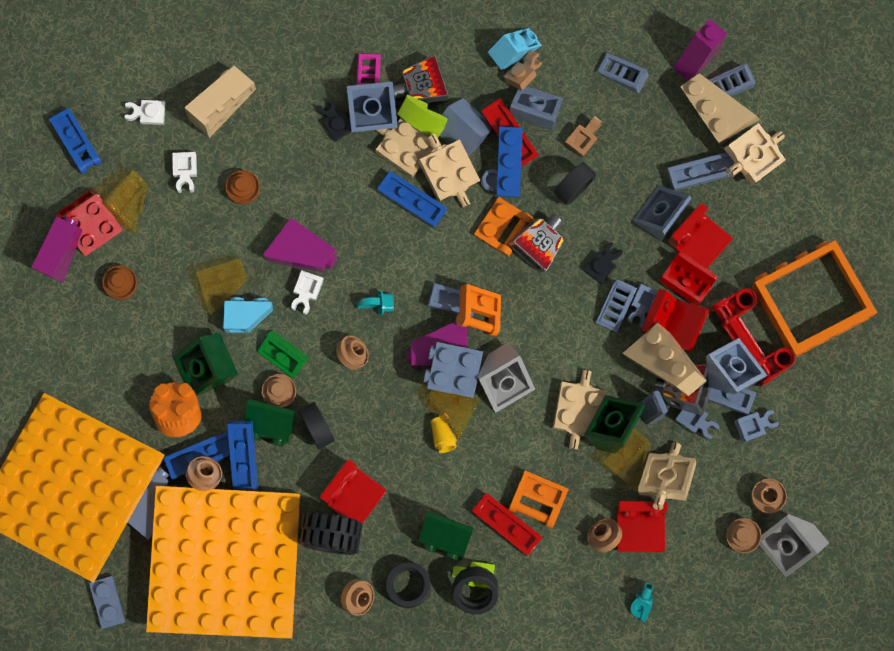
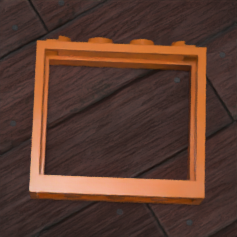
[751,240,877,358]

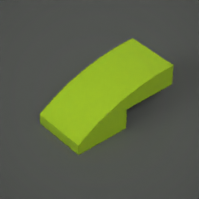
[398,95,448,138]

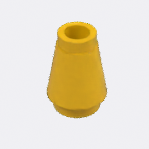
[430,416,457,453]

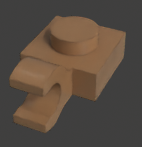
[503,50,542,90]
[565,116,602,157]

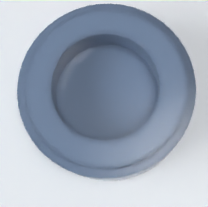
[481,169,497,192]

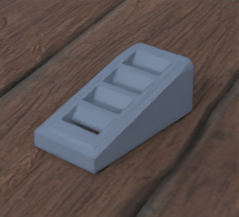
[596,53,649,94]
[709,63,756,96]
[596,279,637,333]
[640,390,668,425]

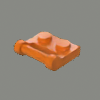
[474,197,534,257]
[456,284,501,336]
[509,471,569,529]

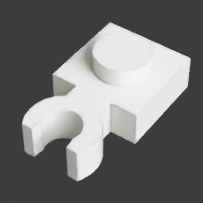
[124,100,165,125]
[172,152,197,193]
[292,270,324,315]

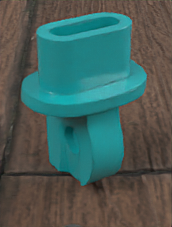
[356,290,394,315]
[631,582,654,622]

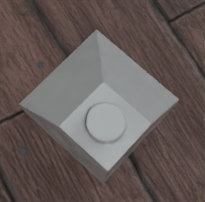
[478,342,535,413]
[759,514,829,577]

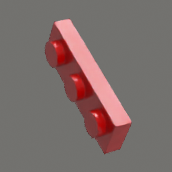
[481,98,539,168]
[472,493,543,557]

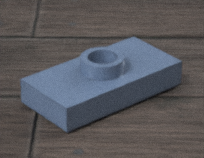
[428,283,474,318]

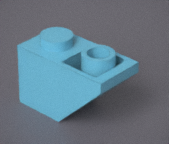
[488,28,542,70]
[223,297,273,333]

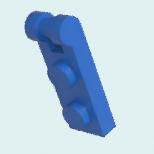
[49,108,102,174]

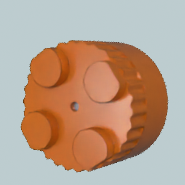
[149,382,202,437]

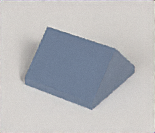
[347,82,398,132]
[510,86,563,130]
[439,98,494,157]
[632,185,691,241]
[706,338,767,394]

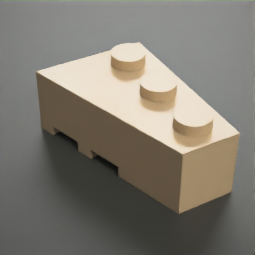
[184,66,256,138]
[680,73,760,145]
[622,323,707,396]

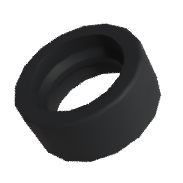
[554,162,596,206]
[298,402,335,450]
[385,562,431,608]
[453,566,498,615]

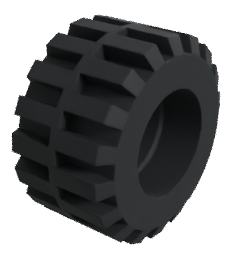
[299,512,363,555]

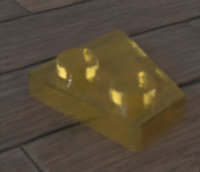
[102,170,149,234]
[196,258,248,315]
[426,390,480,439]
[602,428,651,493]

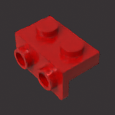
[659,252,718,306]

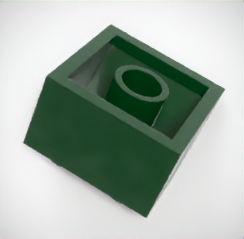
[173,333,239,397]
[584,395,645,454]
[244,399,297,447]
[418,511,474,561]

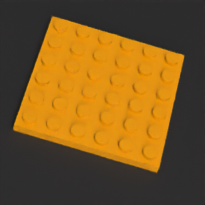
[0,393,165,583]
[146,486,300,638]

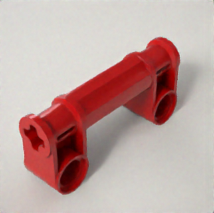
[710,288,795,387]

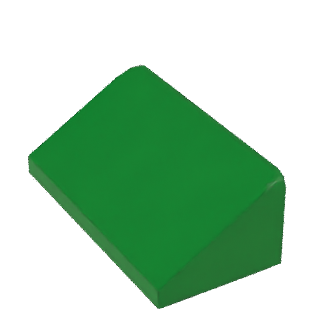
[256,330,310,379]

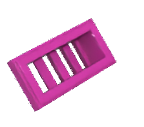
[357,53,381,85]

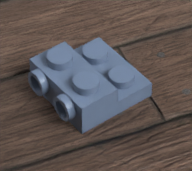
[423,342,483,398]

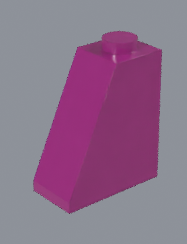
[673,19,727,81]
[31,216,82,283]
[263,218,338,272]
[407,321,468,369]

